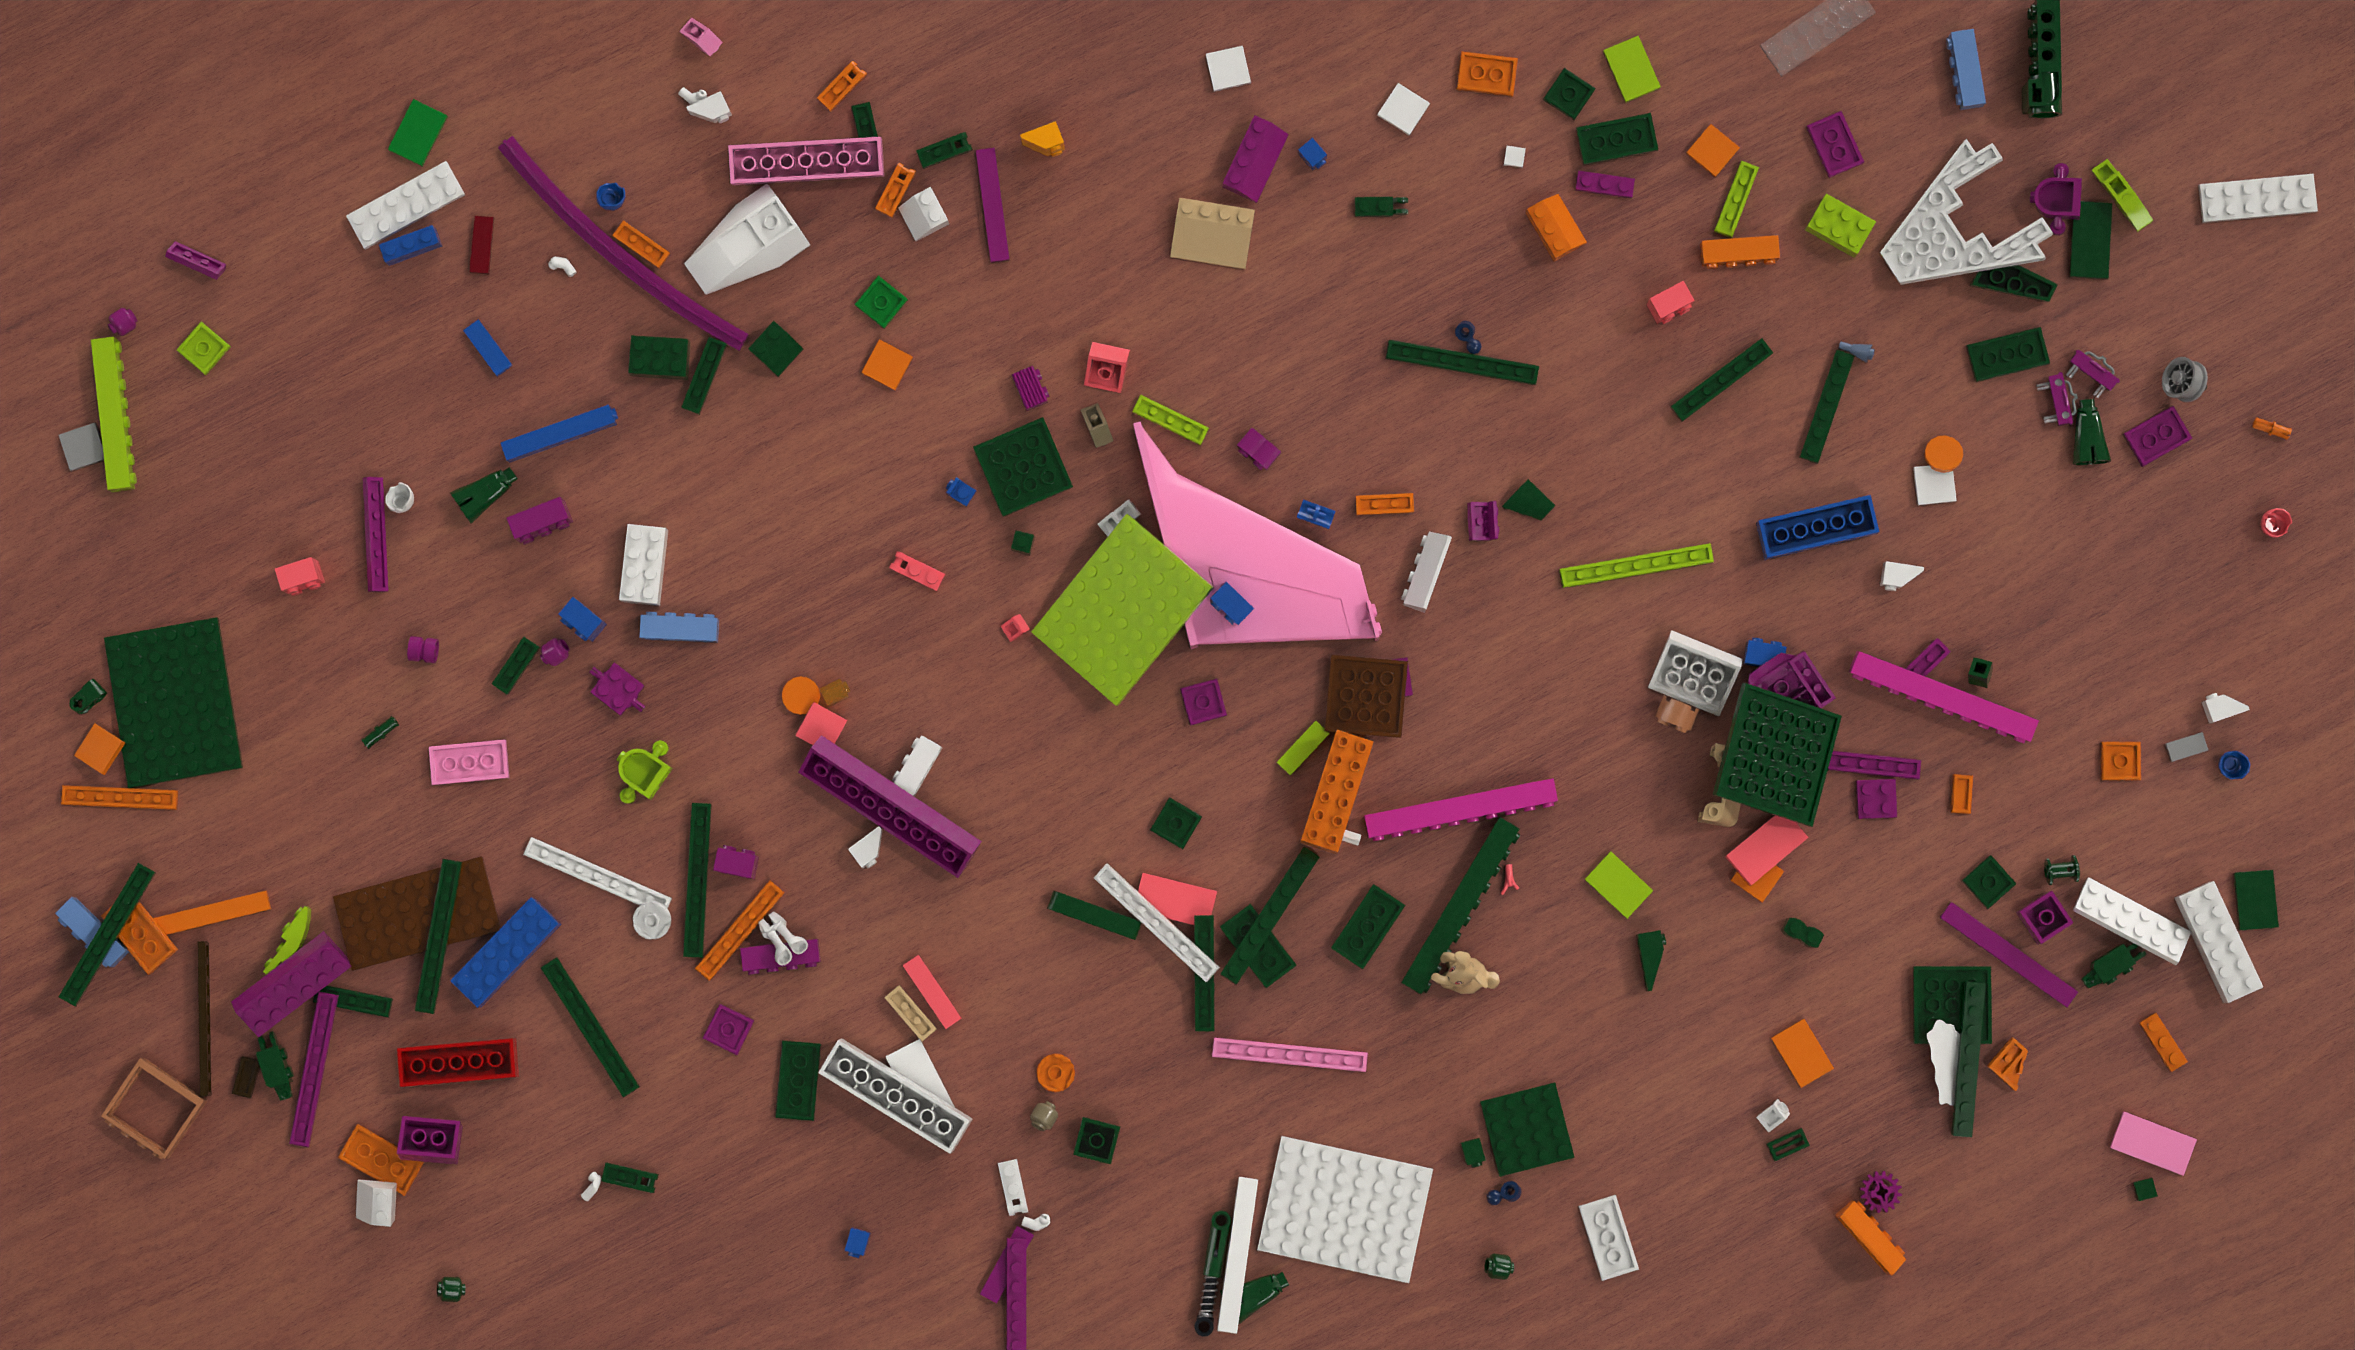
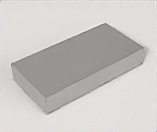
[2165,732,2208,762]

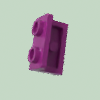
[1467,501,1499,541]

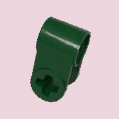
[69,679,107,714]

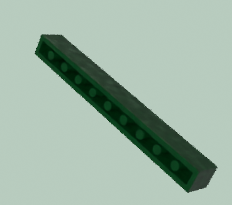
[1401,817,1521,995]

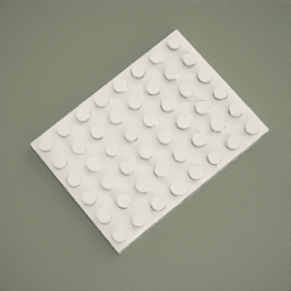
[1257,1136,1433,1283]

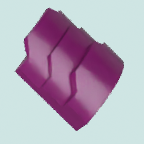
[1748,651,1836,708]

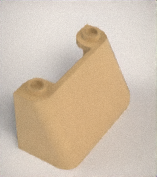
[1698,743,1741,827]

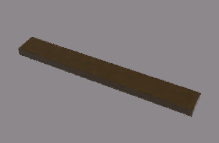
[198,941,212,1096]

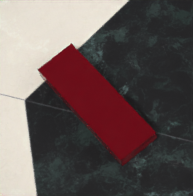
[469,216,495,274]

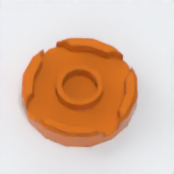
[1924,435,1963,473]
[782,676,820,715]
[1036,1054,1075,1092]

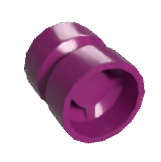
[407,636,439,663]

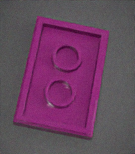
[1806,111,1865,178]
[2123,406,2193,467]

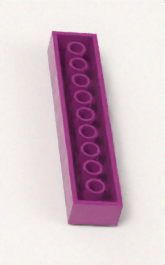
[798,735,982,878]

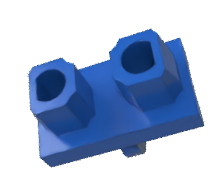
[1297,500,1336,529]

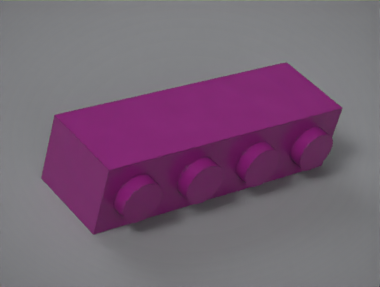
[740,939,821,975]

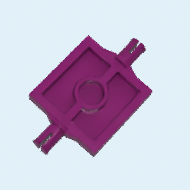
[590,662,646,716]

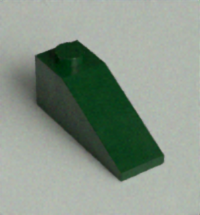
[1636,930,1666,992]

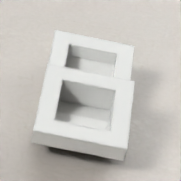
[1098,499,1141,537]

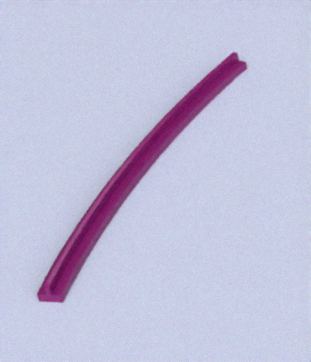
[498,136,749,351]

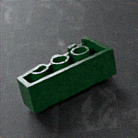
[1970,265,2058,303]

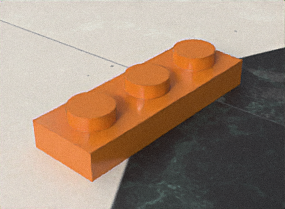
[612,220,670,269]
[1356,493,1414,516]
[2139,1013,2188,1072]

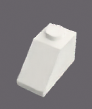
[686,91,732,123]
[1880,561,1924,591]
[2201,693,2250,724]
[848,826,882,869]

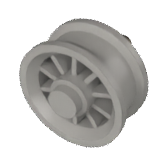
[2162,357,2208,402]

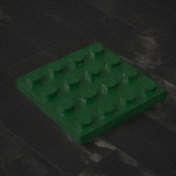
[973,417,1073,517]
[1913,966,1992,1044]
[1480,1082,1575,1177]

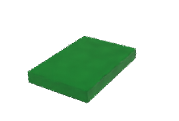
[388,99,448,167]

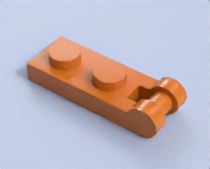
[817,61,867,112]
[875,163,916,218]

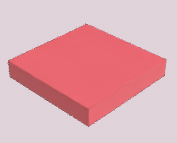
[795,702,847,745]

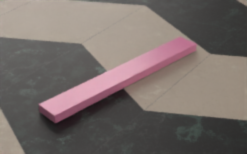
[1212,1038,1368,1072]

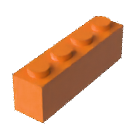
[1700,235,1780,269]

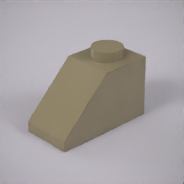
[1081,403,1114,448]

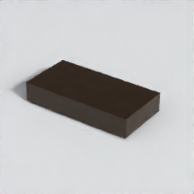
[232,1056,260,1099]

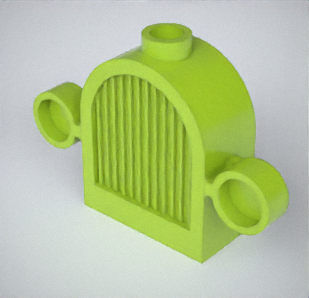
[617,740,673,804]

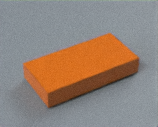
[1951,774,1973,814]

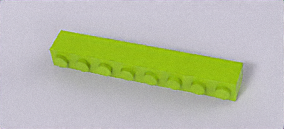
[91,337,137,492]

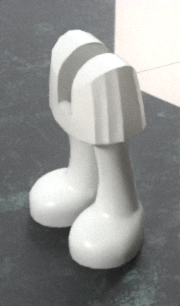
[758,912,808,966]

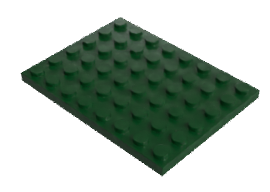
[104,617,243,788]

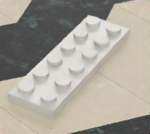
[346,161,465,250]
[2198,174,2318,223]
[2073,877,2191,965]

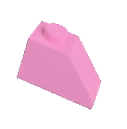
[679,17,723,56]

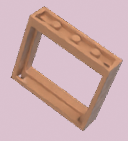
[101,1058,208,1160]

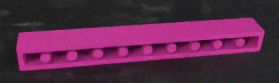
[1849,651,2039,744]
[1364,778,1558,841]

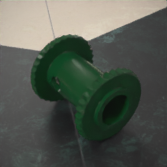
[2044,855,2080,885]

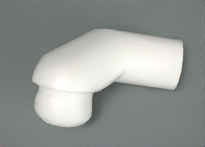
[548,256,577,277]

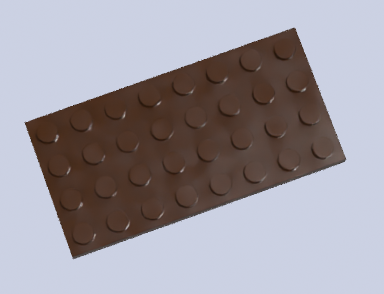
[333,856,501,971]

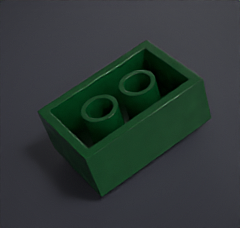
[628,335,691,380]

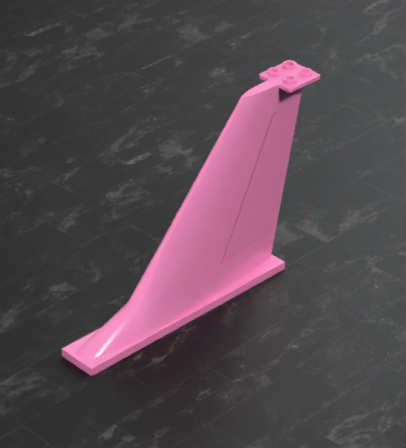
[1133,422,1382,649]

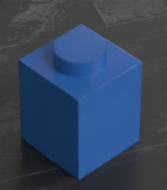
[1298,138,1327,170]
[845,1227,871,1258]

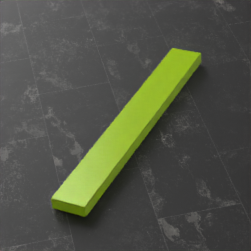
[1559,543,1714,588]

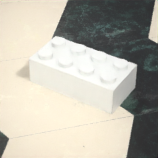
[619,524,668,606]

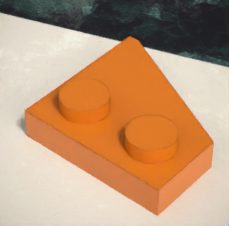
[1987,1037,2028,1091]

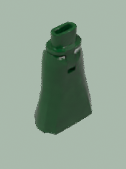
[2073,399,2111,465]
[450,467,518,524]
[1220,1272,1289,1325]

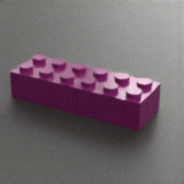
[231,931,351,1037]

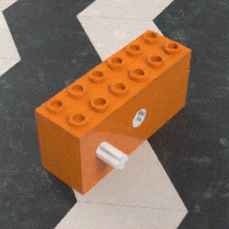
[1300,730,1374,855]

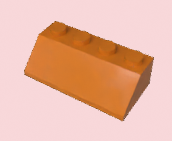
[1834,1200,1906,1276]

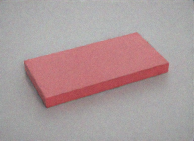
[1725,816,1809,886]
[1138,873,1217,925]

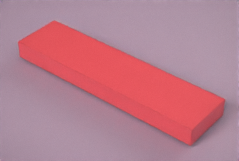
[903,955,962,1029]

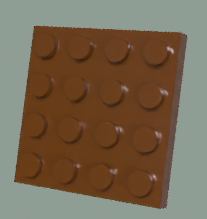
[1325,655,1408,738]

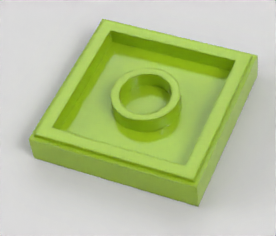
[177,321,231,375]

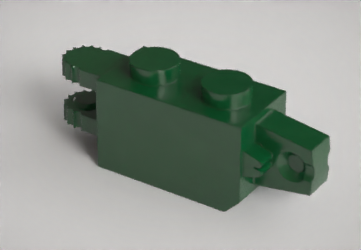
[2081,943,2147,989]
[256,1031,294,1101]

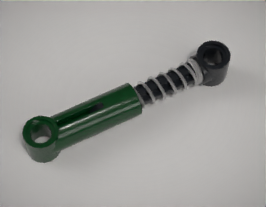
[1195,1210,1231,1337]

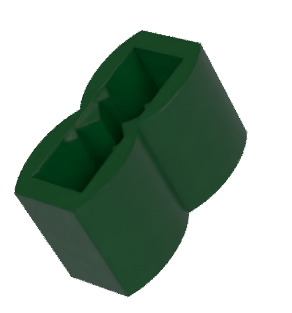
[1781,918,1824,948]

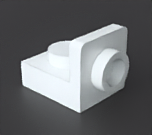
[1756,1099,1790,1132]

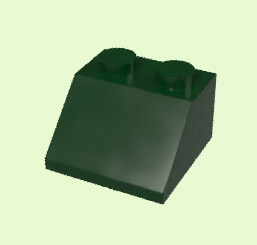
[748,321,804,377]

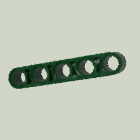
[1047,890,1142,940]

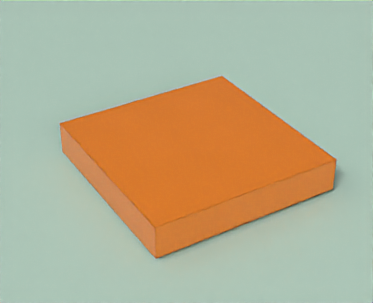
[1686,124,1740,177]
[861,339,913,391]
[74,723,125,775]
[2101,742,2141,781]
[1730,865,1784,903]

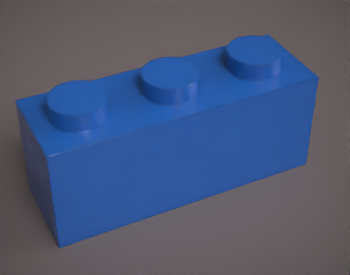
[379,225,443,266]

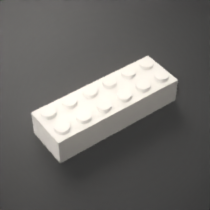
[2175,881,2263,1003]

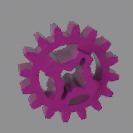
[1859,1171,1902,1213]

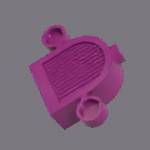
[2030,163,2082,236]

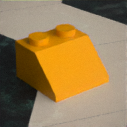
[1020,121,1065,157]

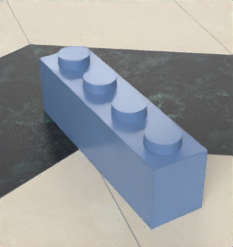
[1946,29,1986,110]
[639,612,719,643]
[55,897,129,967]

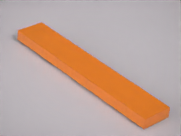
[61,785,178,810]
[695,880,785,981]
[154,891,271,935]

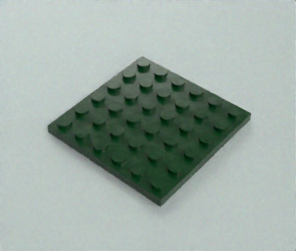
[1712,683,1842,827]

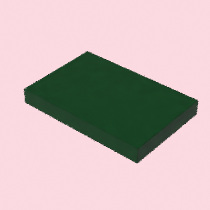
[2233,870,2279,930]

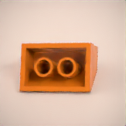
[1525,194,1587,262]

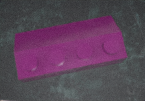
[1222,115,1289,203]

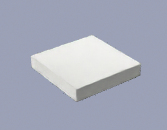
[1206,46,1251,92]
[1377,83,1430,135]
[1913,465,1957,506]

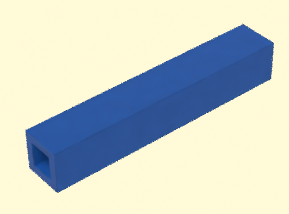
[501,404,619,463]

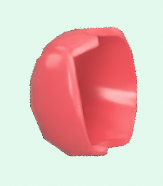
[2260,508,2292,538]

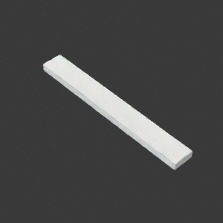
[523,837,672,909]
[1094,863,1220,982]
[1217,1177,1258,1334]

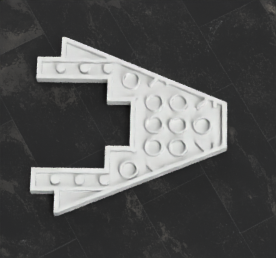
[1880,139,2053,285]

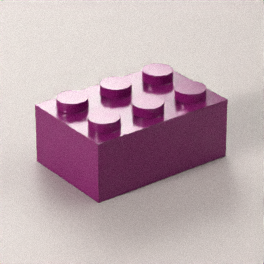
[507,497,573,544]
[397,1116,463,1165]

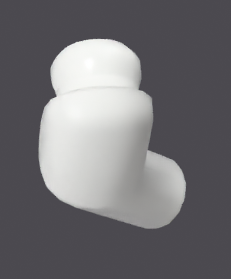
[678,87,707,105]
[581,1172,602,1201]
[1021,1214,1050,1231]

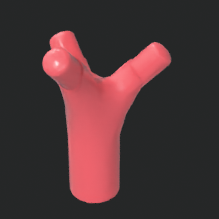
[1500,864,1519,895]

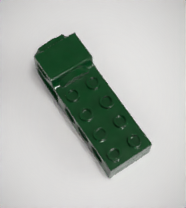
[2022,0,2062,119]

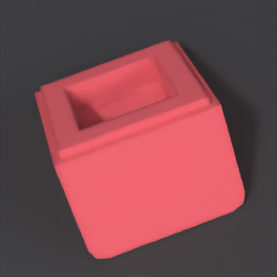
[1000,614,1030,642]

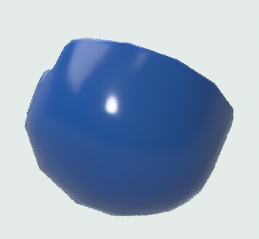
[596,182,625,211]
[2218,751,2251,780]

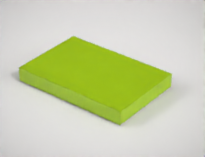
[1603,35,1661,103]
[1584,851,1653,919]

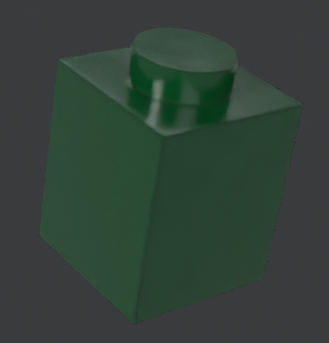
[1011,530,1035,556]
[1968,657,1993,688]
[1460,1138,1486,1168]

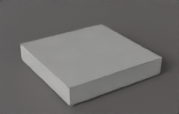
[59,423,104,471]

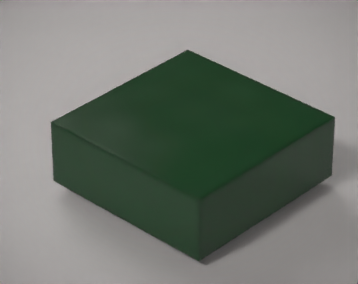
[2133,1177,2158,1201]

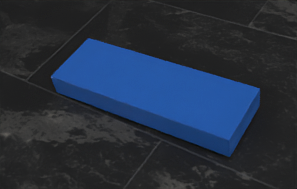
[463,319,513,377]

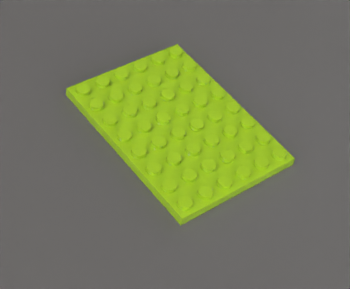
[1031,514,1214,706]

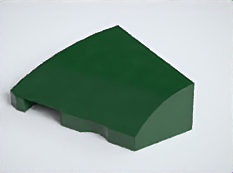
[1502,479,1556,521]

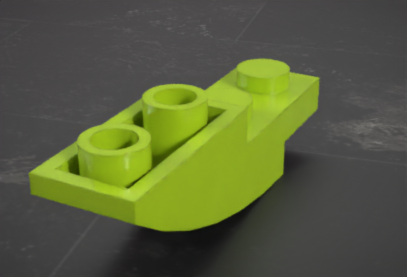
[2092,159,2153,232]
[263,906,311,975]

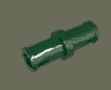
[361,716,399,749]

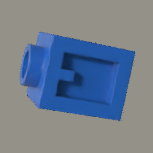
[946,477,977,507]

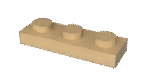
[885,985,937,1042]

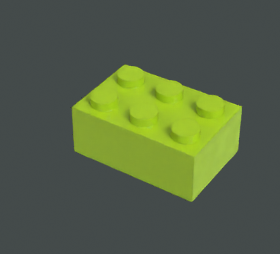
[1805,194,1876,258]

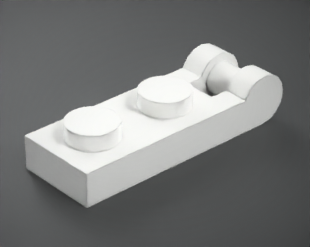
[998,1159,1028,1216]

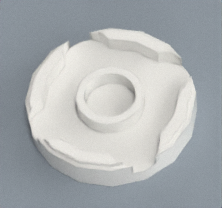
[633,901,671,939]

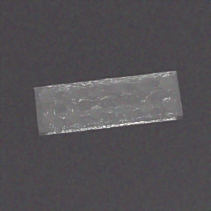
[1760,0,1876,77]

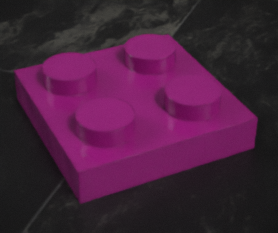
[1856,779,1897,819]

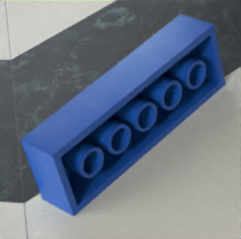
[1756,495,1880,560]
[450,897,562,1008]

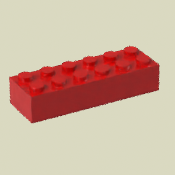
[397,1038,519,1087]

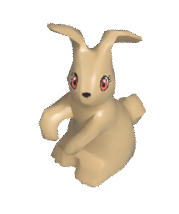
[1431,951,1500,994]

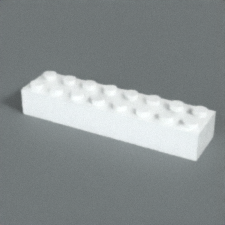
[818,1038,973,1154]

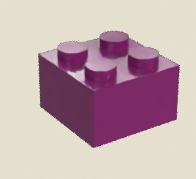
[713,845,759,880]
[2016,891,2073,945]

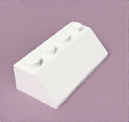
[1401,531,1452,613]

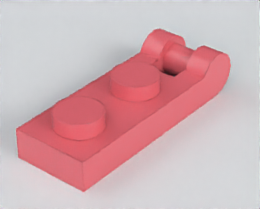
[889,551,945,592]

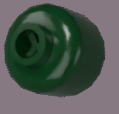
[1484,1253,1514,1280]
[437,1277,466,1302]

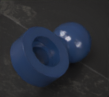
[1455,321,1482,354]
[1487,1181,1522,1205]

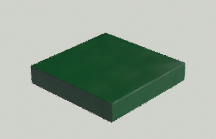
[1543,68,1596,121]
[1150,797,1202,850]
[1961,855,2016,909]

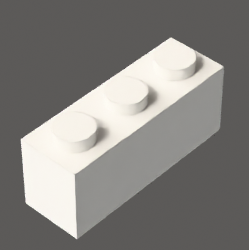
[892,735,942,797]

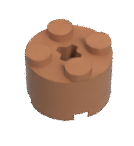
[1655,695,1699,733]

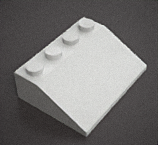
[1648,630,1743,716]

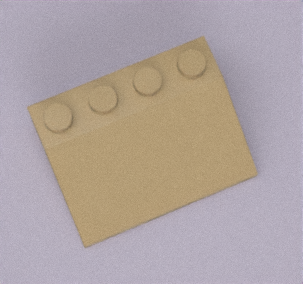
[1170,198,1255,269]

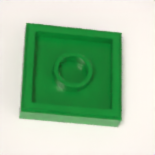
[855,275,908,329]

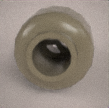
[1030,1101,1058,1131]

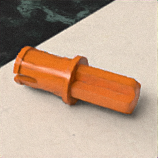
[2252,417,2292,440]

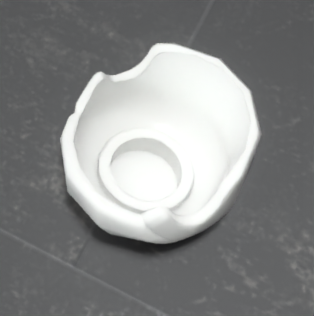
[385,482,414,513]

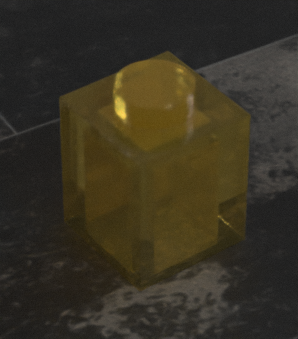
[819,679,851,707]

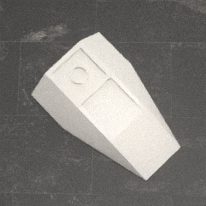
[684,184,810,295]

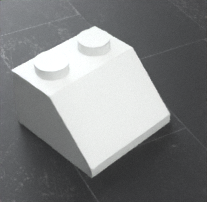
[898,187,949,241]
[356,1180,397,1227]

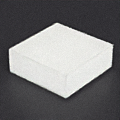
[1504,146,1526,168]

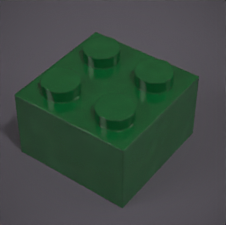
[1073,1117,1121,1164]

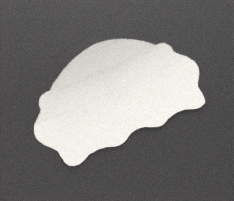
[1927,1020,1960,1106]

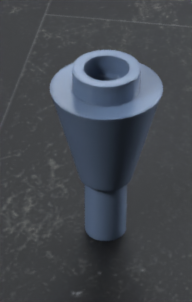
[1839,341,1875,363]

